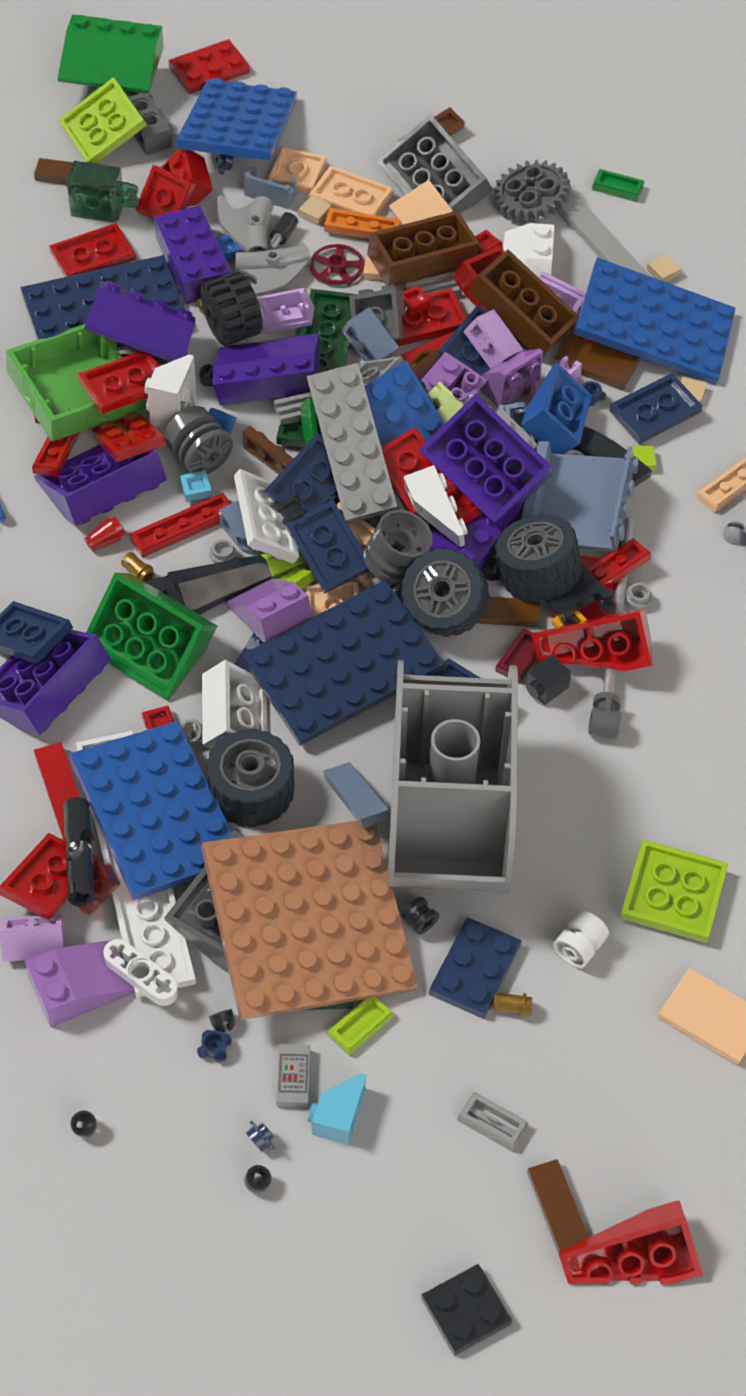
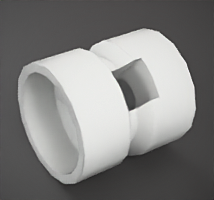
[553,910,609,968]

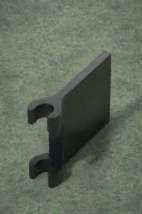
[546,563,616,626]

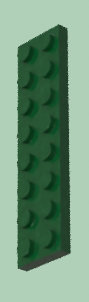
[276,289,356,448]

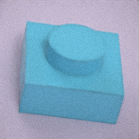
[180,470,212,502]

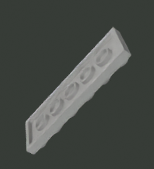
[307,363,398,524]

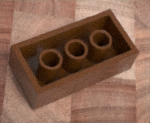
[367,210,479,286]
[468,249,579,358]

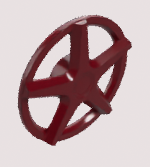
[310,244,365,286]

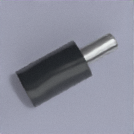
[268,212,299,250]

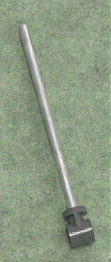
[588,517,634,739]

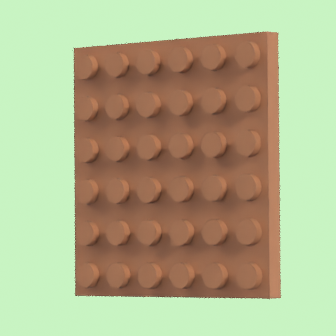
[201,821,418,1020]

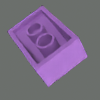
[225,578,313,643]
[25,940,135,1027]

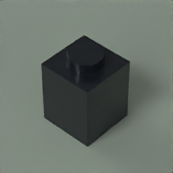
[526,654,572,705]

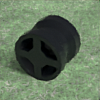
[274,494,307,526]
[401,897,440,935]

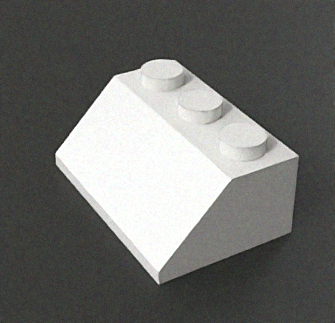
[145,355,197,434]
[202,660,267,749]

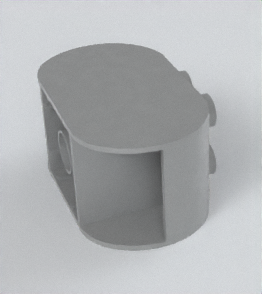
[387,660,518,893]

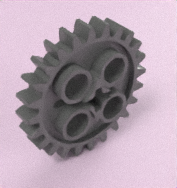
[493,160,571,223]

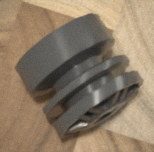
[163,406,233,475]
[363,510,433,584]

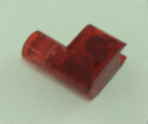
[79,859,121,915]

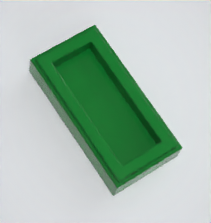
[592,169,645,202]

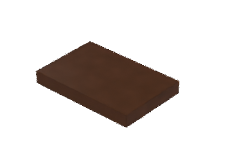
[554,326,641,390]

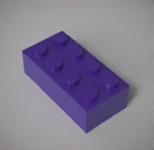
[154,205,231,304]

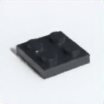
[421,1263,512,1356]

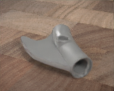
[217,195,273,252]
[236,243,311,297]

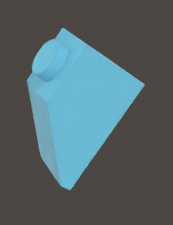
[308,1073,367,1145]

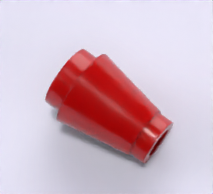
[84,516,126,552]

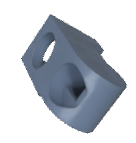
[219,500,256,553]

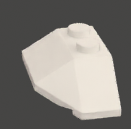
[503,223,554,278]

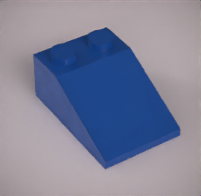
[521,363,592,454]

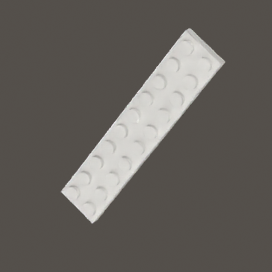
[76,730,196,998]

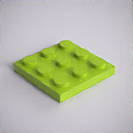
[58,77,147,165]
[620,839,729,943]

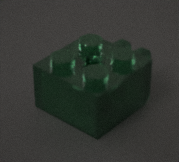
[66,160,139,223]

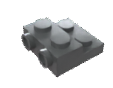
[350,285,405,341]

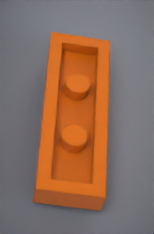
[324,208,400,239]

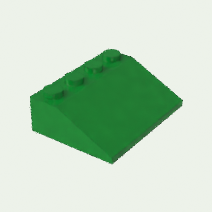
[58,14,164,94]
[86,572,217,700]

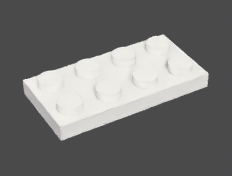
[234,469,299,564]

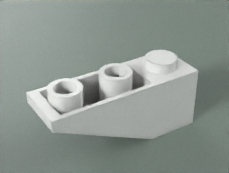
[404,465,467,547]

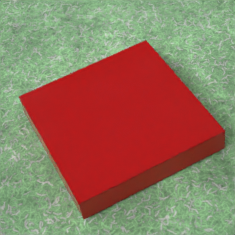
[135,165,195,219]

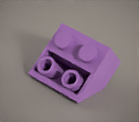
[481,349,543,408]
[421,352,487,410]

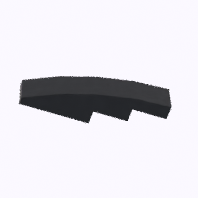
[571,426,652,487]

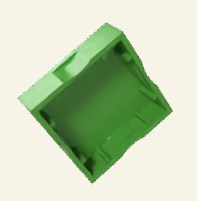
[6,324,146,442]

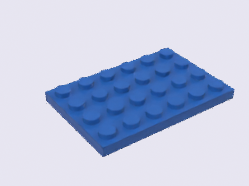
[176,78,297,161]
[574,257,736,385]
[69,721,232,900]

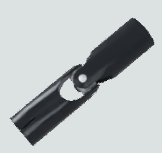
[63,797,95,907]

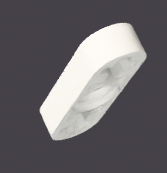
[103,939,178,1006]

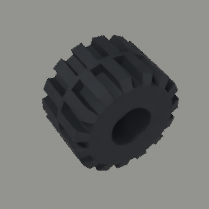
[201,271,262,346]

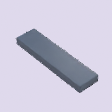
[323,762,390,828]

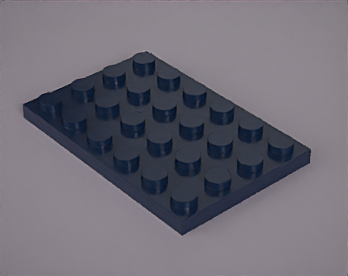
[21,255,185,347]
[242,580,444,746]

